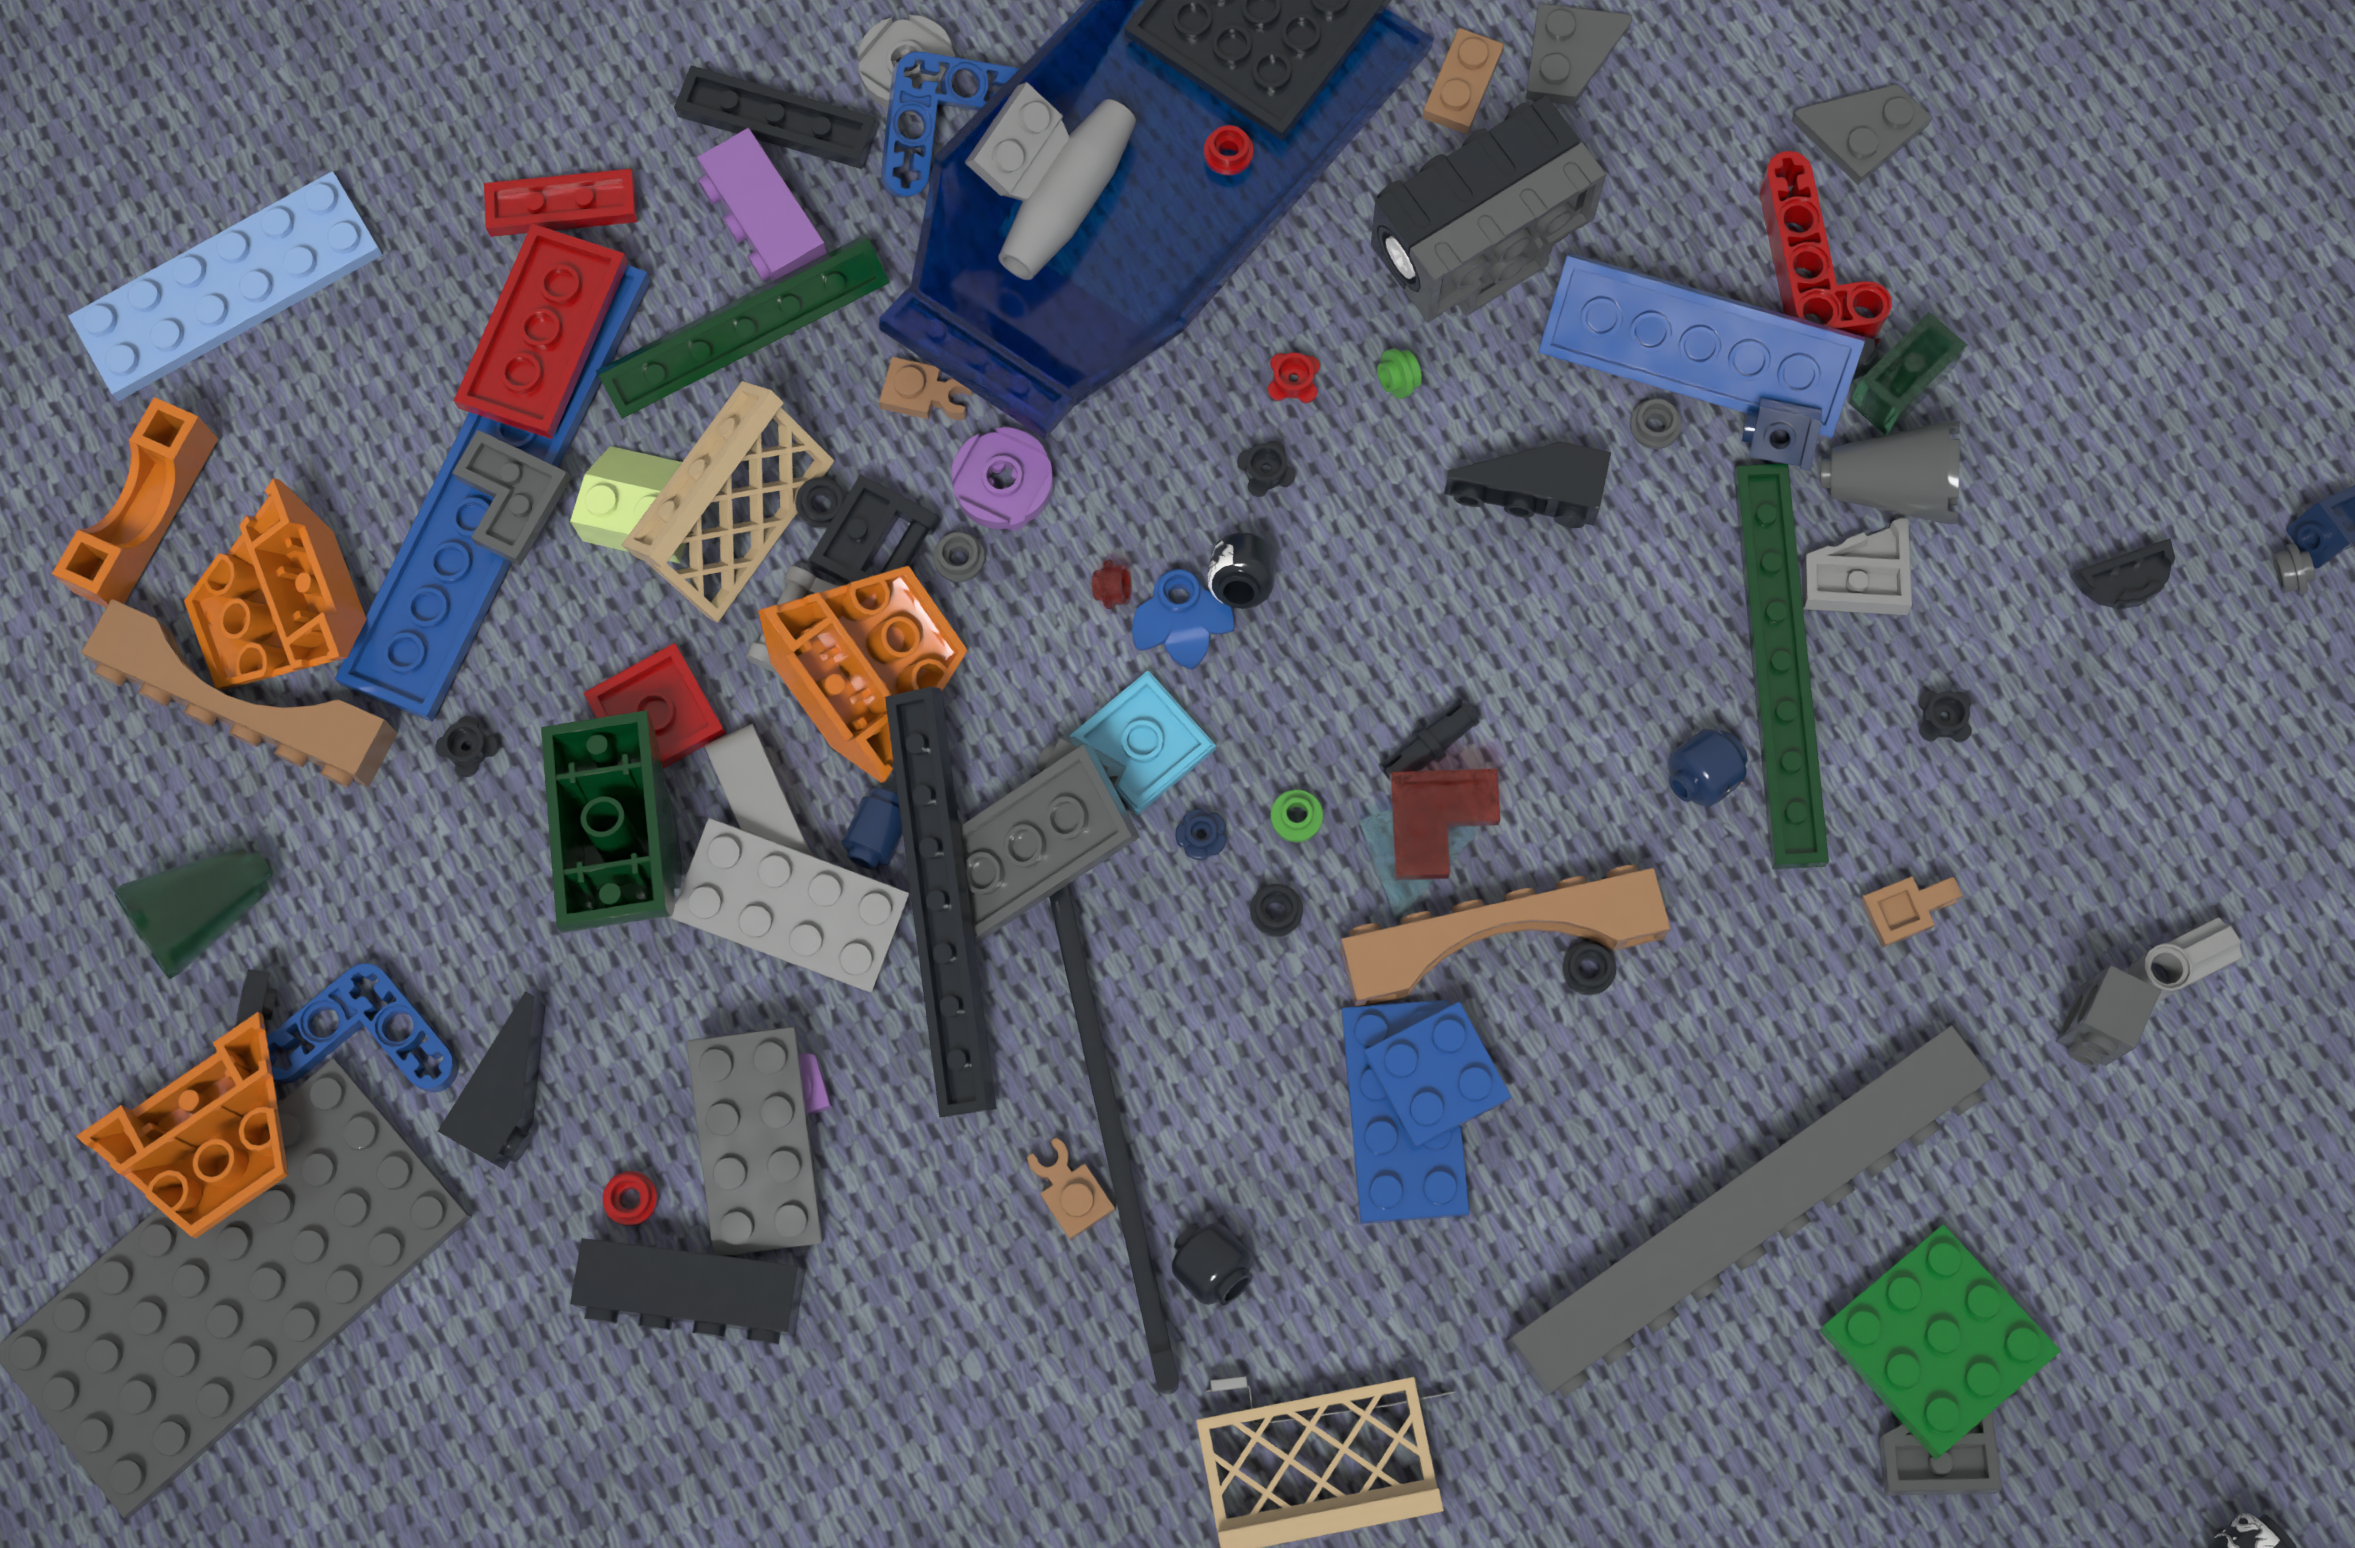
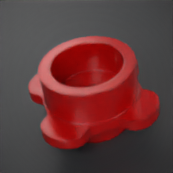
[1268,353,1320,404]

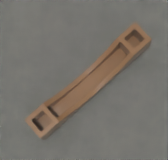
[81,599,398,788]
[1340,864,1671,1007]

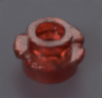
[1092,559,1132,609]

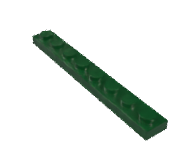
[1734,464,1829,869]

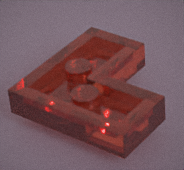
[1390,769,1500,880]

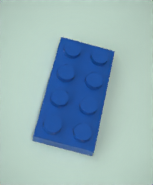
[1341,1000,1470,1224]

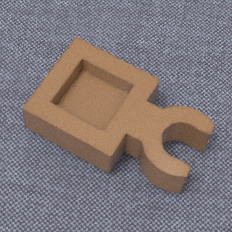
[879,357,974,420]
[1027,1138,1116,1241]

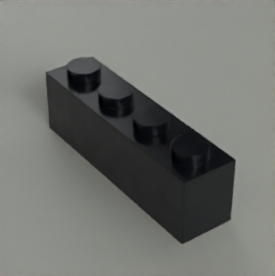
[570,1238,805,1345]

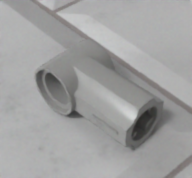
[2128,917,2243,1002]

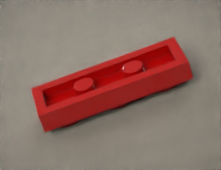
[484,169,638,237]

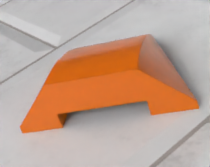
[184,478,366,690]
[758,566,968,783]
[76,1012,289,1239]

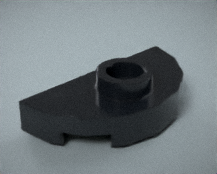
[2070,538,2175,609]

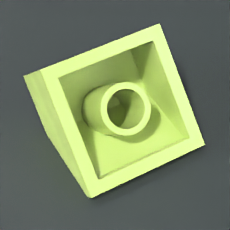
[570,446,686,563]

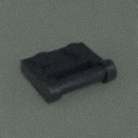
[808,474,941,584]

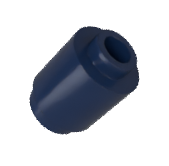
[842,788,903,870]

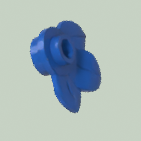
[1132,569,1234,670]

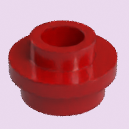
[1204,125,1253,175]
[603,1171,658,1226]

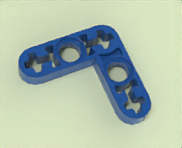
[881,52,1036,198]
[267,963,459,1093]

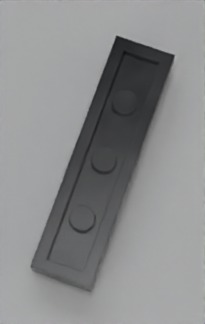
[674,65,878,169]

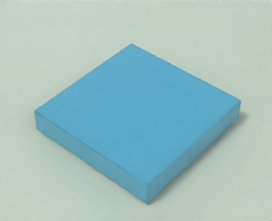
[1069,671,1216,816]

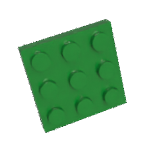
[1820,1224,2061,1460]

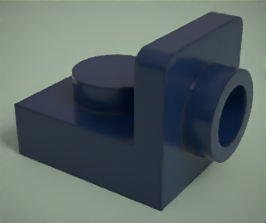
[2286,485,2355,569]

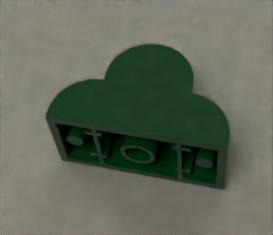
[541,710,682,933]

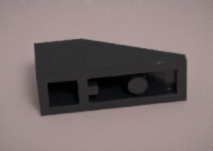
[438,991,546,1170]

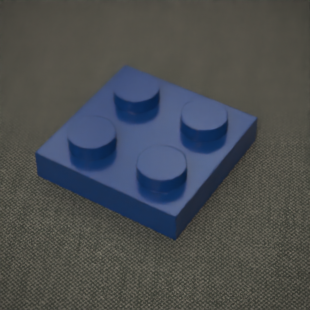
[1363,1001,1512,1150]

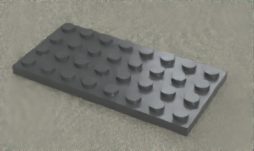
[0,1058,472,1518]

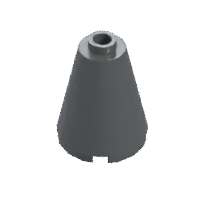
[1821,421,1960,524]

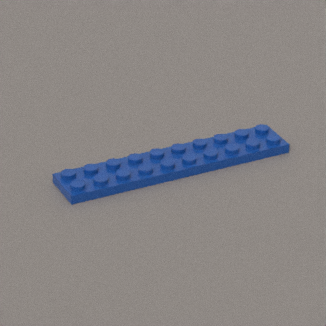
[335,265,651,722]

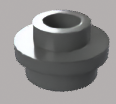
[1630,399,1682,449]
[933,532,985,583]
[2273,543,2315,595]

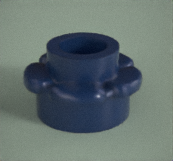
[1175,809,1227,860]

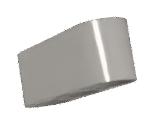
[705,724,812,856]

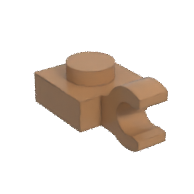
[1860,876,1963,948]

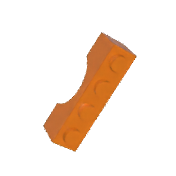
[52,397,218,608]

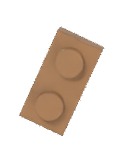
[1422,28,1504,135]

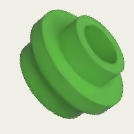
[1377,348,1422,399]
[1271,790,1323,843]

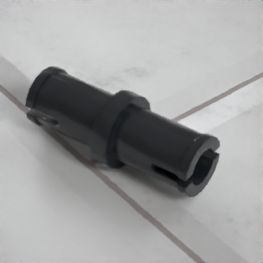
[1378,698,1479,790]

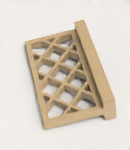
[622,381,834,623]
[1196,1377,1444,1548]

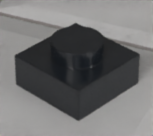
[234,969,277,1028]

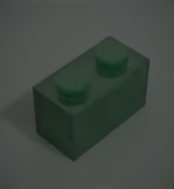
[1849,312,1968,435]

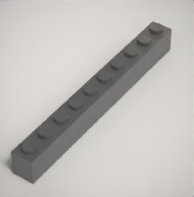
[1507,1025,1992,1398]

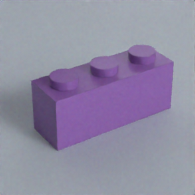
[697,128,827,282]

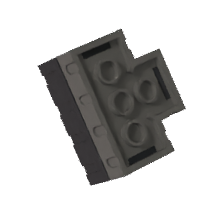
[1371,96,1606,323]

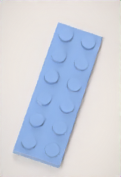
[68,171,383,401]

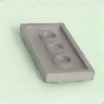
[670,818,909,993]

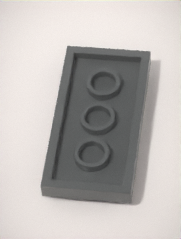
[960,744,1140,945]
[686,1026,824,1256]

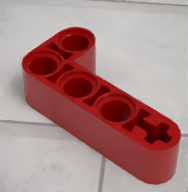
[1759,151,1892,340]

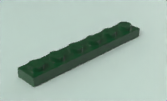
[596,235,890,419]

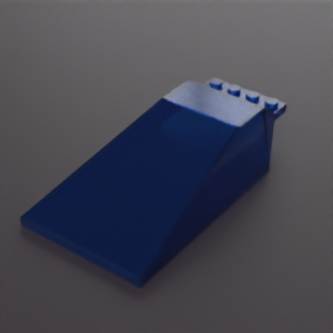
[879,0,1434,439]

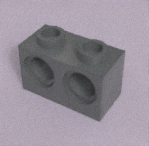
[2056,965,2162,1067]

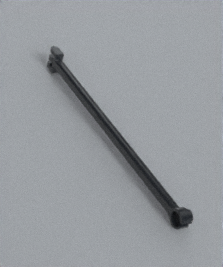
[1049,885,1179,1395]

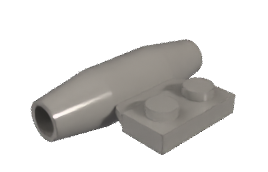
[965,82,1136,280]

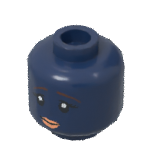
[1668,728,1748,807]

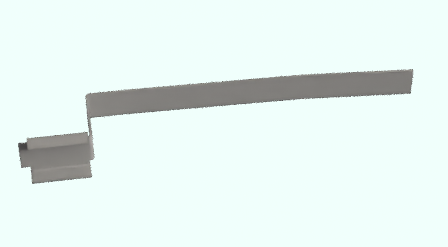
[1206,1376,1455,1425]

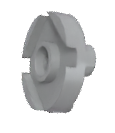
[858,15,955,115]

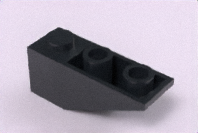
[1444,442,1611,528]

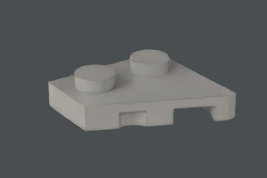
[1802,518,1912,615]

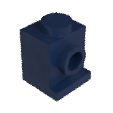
[1741,398,1822,471]

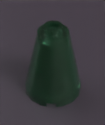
[113,847,274,980]

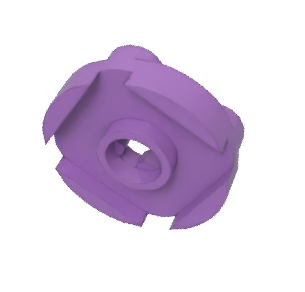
[951,427,1054,531]

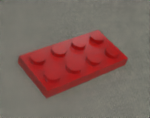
[454,224,628,439]

